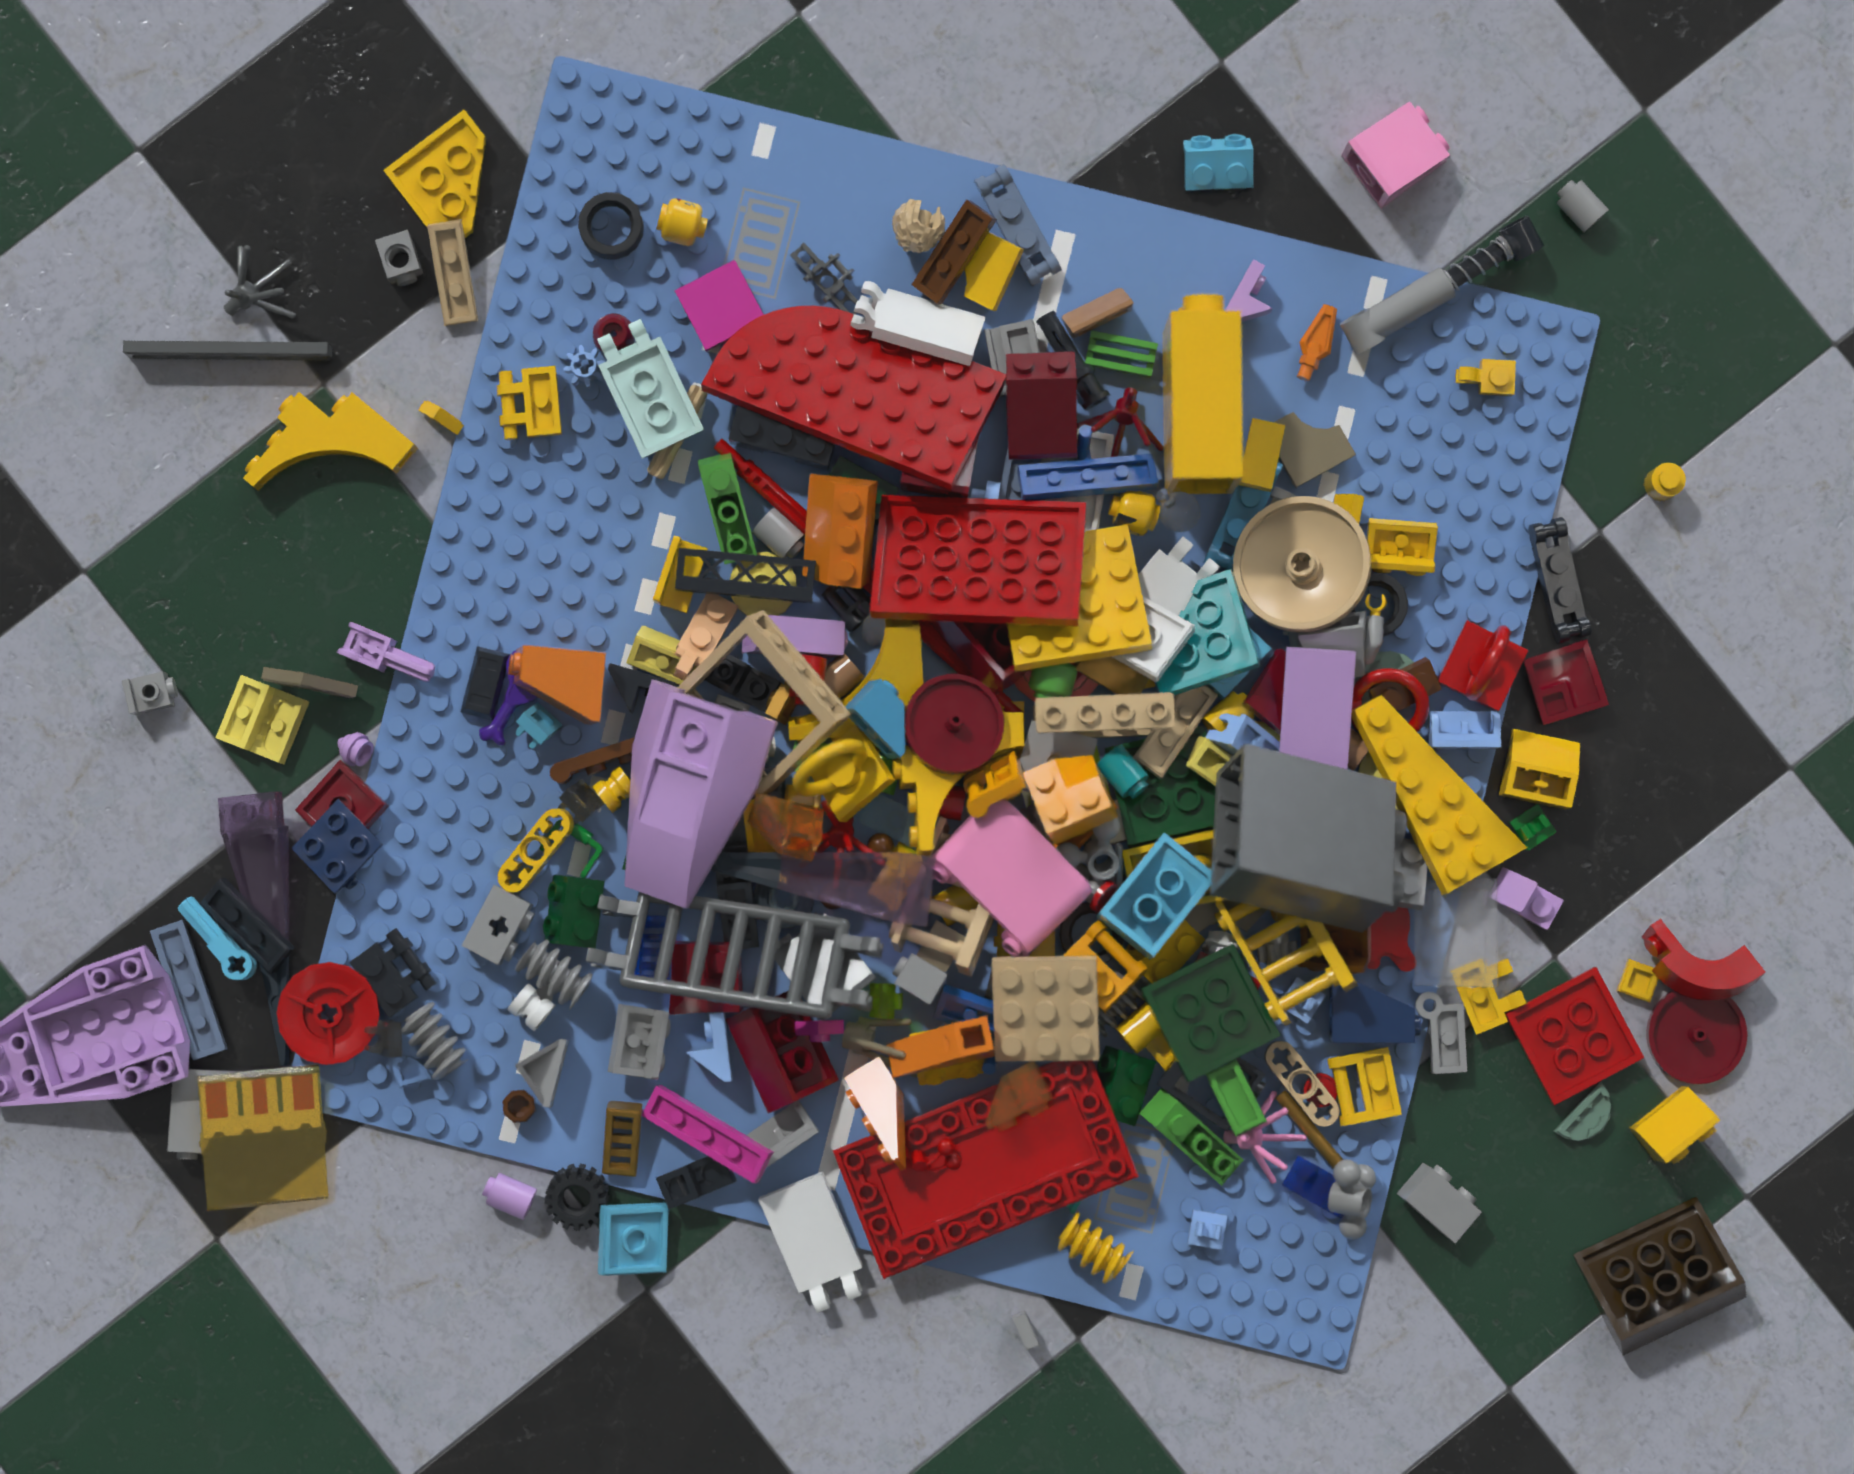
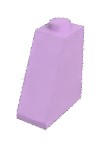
[742,615,848,657]

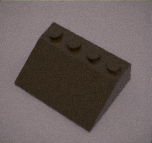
[1573,1197,1746,1356]

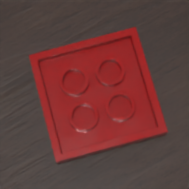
[1505,967,1645,1105]

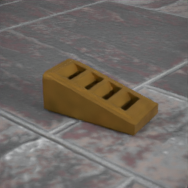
[602,1101,643,1177]

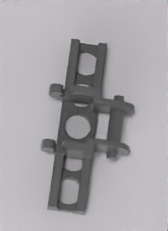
[790,242,858,315]

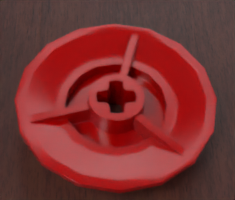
[277,962,380,1065]

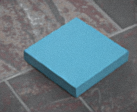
[598,1203,669,1276]

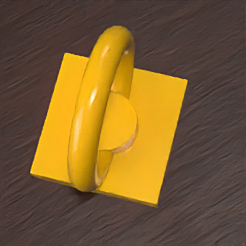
[793,725,895,822]

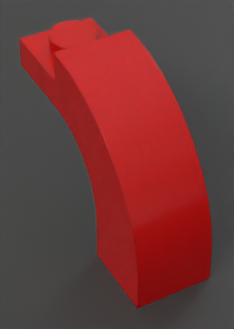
[1641,918,1765,1000]

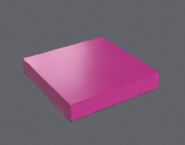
[674,259,764,352]

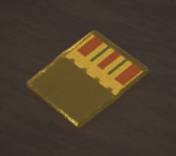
[197,1064,328,1211]

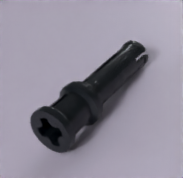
[1036,311,1110,411]

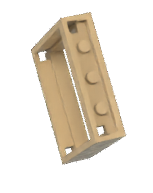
[678,610,852,798]

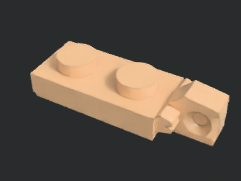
[674,594,738,681]

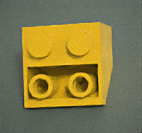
[1499,729,1580,810]
[1629,1086,1721,1164]

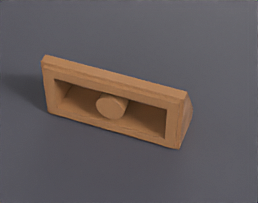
[1062,288,1133,339]

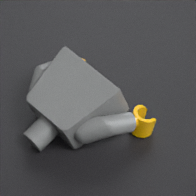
[1287,594,1387,685]

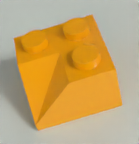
[1023,755,1118,845]

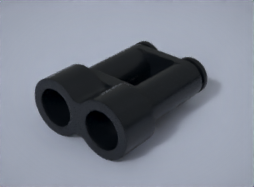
[821,586,871,633]

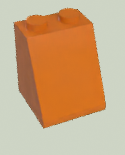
[508,645,606,725]

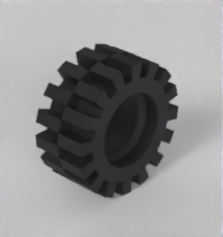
[544,1163,610,1231]

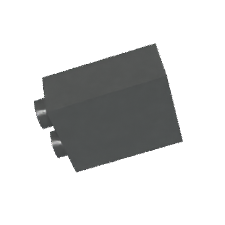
[1210,743,1407,932]

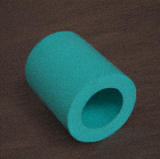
[1097,744,1149,799]

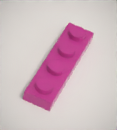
[641,1085,774,1183]

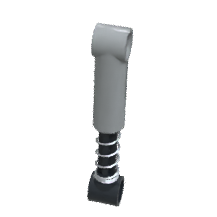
[1339,215,1544,355]

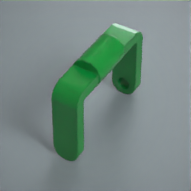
[539,820,604,878]

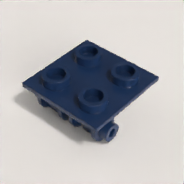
[291,799,383,894]

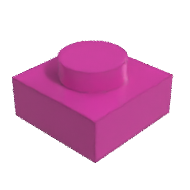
[795,1020,844,1042]

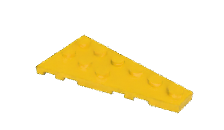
[1351,695,1527,895]

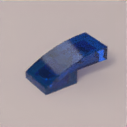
[1282,1155,1344,1219]

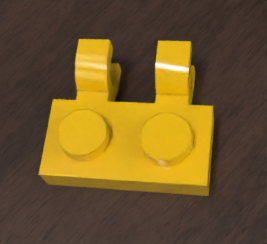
[1449,958,1527,1035]

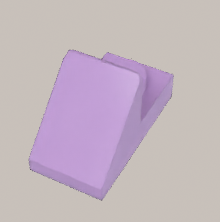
[1225,259,1272,322]
[1486,867,1564,930]

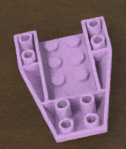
[625,679,778,908]
[0,945,190,1107]

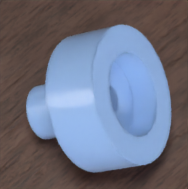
[970,480,1001,499]

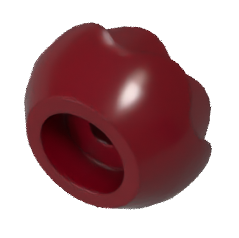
[593,313,634,352]

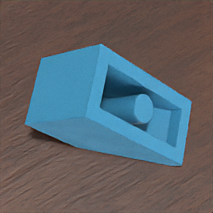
[845,679,905,759]

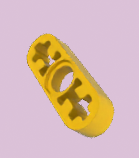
[498,808,574,892]

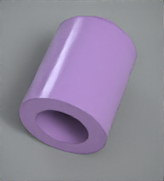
[482,1173,537,1221]

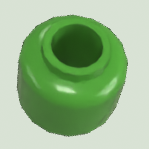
[1028,663,1078,698]

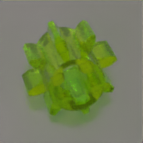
[867,983,903,1019]

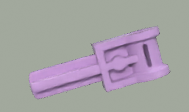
[337,622,435,682]

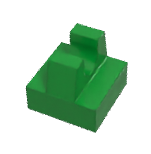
[1508,804,1557,851]

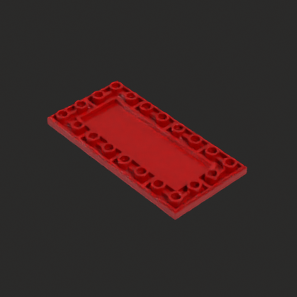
[833,1060,1139,1279]

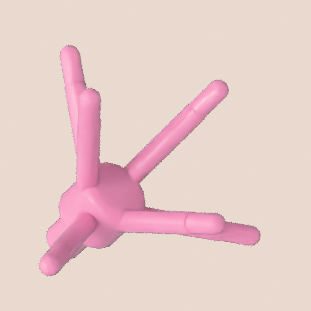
[1223,1091,1307,1184]

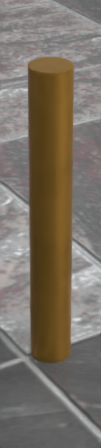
[1275,1090,1343,1169]

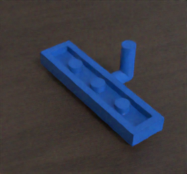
[1017,425,1158,500]
[933,984,998,1075]

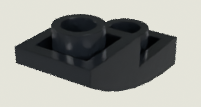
[704,654,783,712]

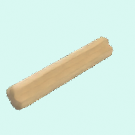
[647,385,707,479]

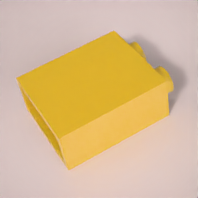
[1162,294,1243,495]

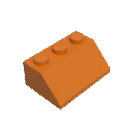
[802,474,878,589]

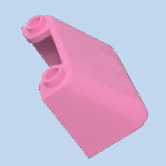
[925,799,1092,957]

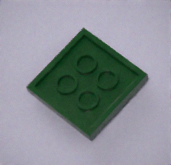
[1104,725,1216,848]
[1140,943,1281,1083]

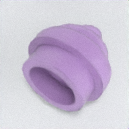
[337,732,373,766]

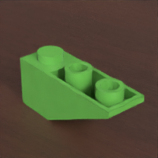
[698,453,757,565]
[1139,1088,1244,1186]

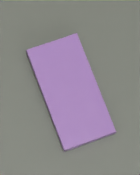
[1279,647,1356,769]

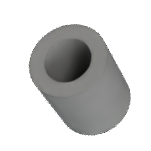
[1556,180,1609,233]
[752,508,805,558]

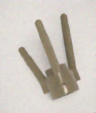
[842,1017,917,1078]

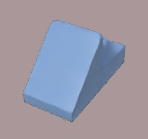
[687,1012,733,1082]

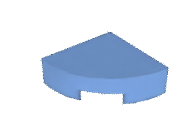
[389,1055,432,1089]

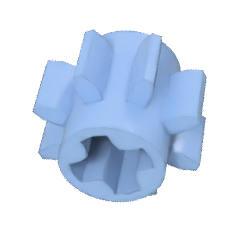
[563,345,605,389]

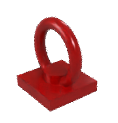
[1438,620,1528,712]

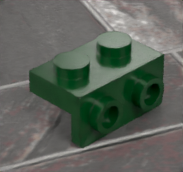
[543,875,605,949]
[1097,1046,1156,1127]

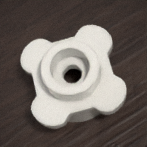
[1202,931,1239,955]

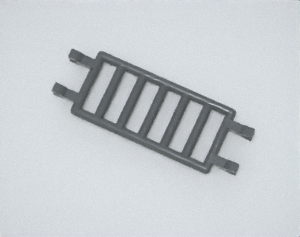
[586,892,884,1019]

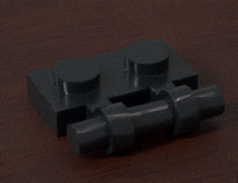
[349,928,437,1018]

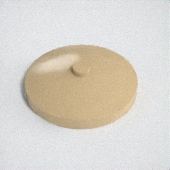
[1233,496,1371,632]

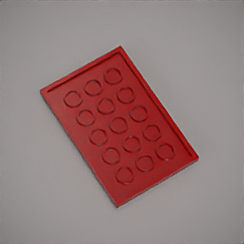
[870,495,1087,626]

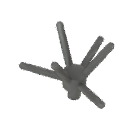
[224,245,296,319]

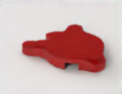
[1367,907,1417,972]

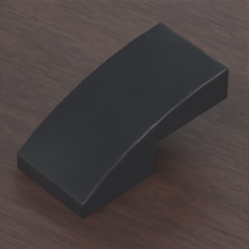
[656,1156,737,1210]

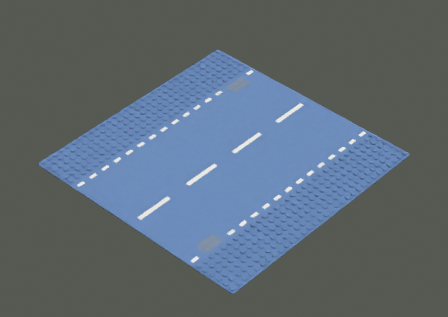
[290,56,1600,1369]

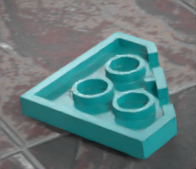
[1157,569,1261,696]

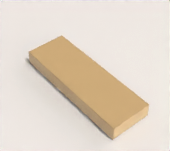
[427,219,479,326]
[1133,685,1218,779]

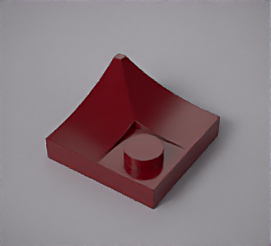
[1523,639,1609,725]
[669,941,743,1015]

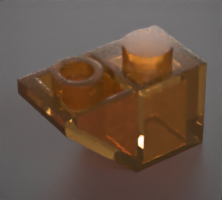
[748,793,824,861]
[986,1061,1054,1132]

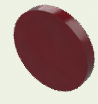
[904,674,1004,775]
[1646,990,1748,1084]

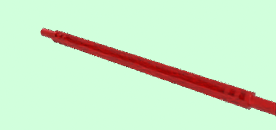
[713,438,1025,713]

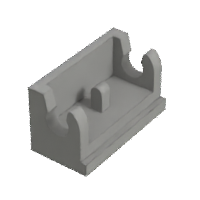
[746,1100,819,1168]

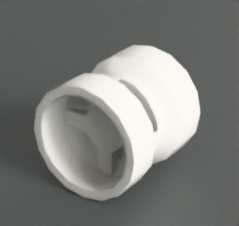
[507,983,555,1031]

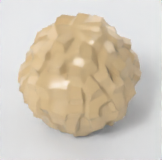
[892,199,945,253]

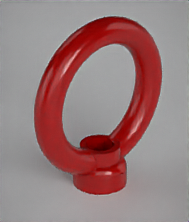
[1351,668,1430,733]

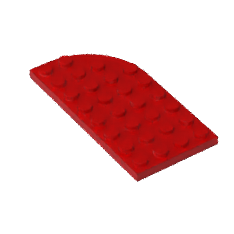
[701,306,1006,491]

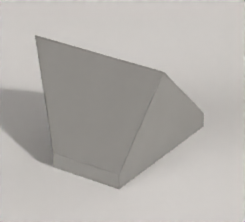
[515,1039,569,1108]

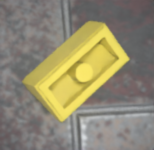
[626,626,697,685]
[1186,736,1232,787]

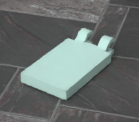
[597,319,704,459]

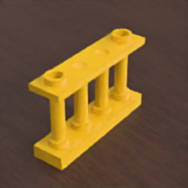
[1214,900,1358,1026]

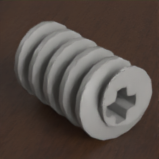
[514,939,593,1010]
[401,1002,469,1080]

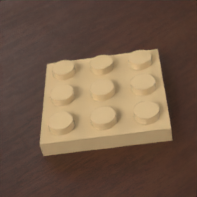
[992,956,1100,1061]

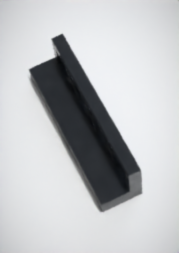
[675,548,816,604]

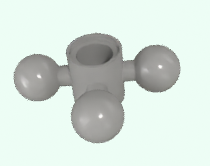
[1056,818,1120,903]
[1328,1159,1376,1240]

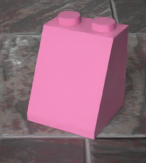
[1341,101,1450,209]

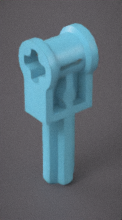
[178,896,257,980]

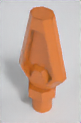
[1297,304,1337,381]

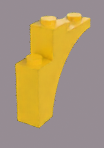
[243,392,418,491]
[788,619,923,752]
[892,712,1024,857]

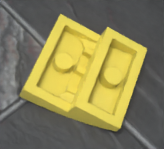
[216,675,309,765]

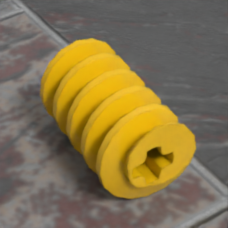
[1057,1211,1134,1284]

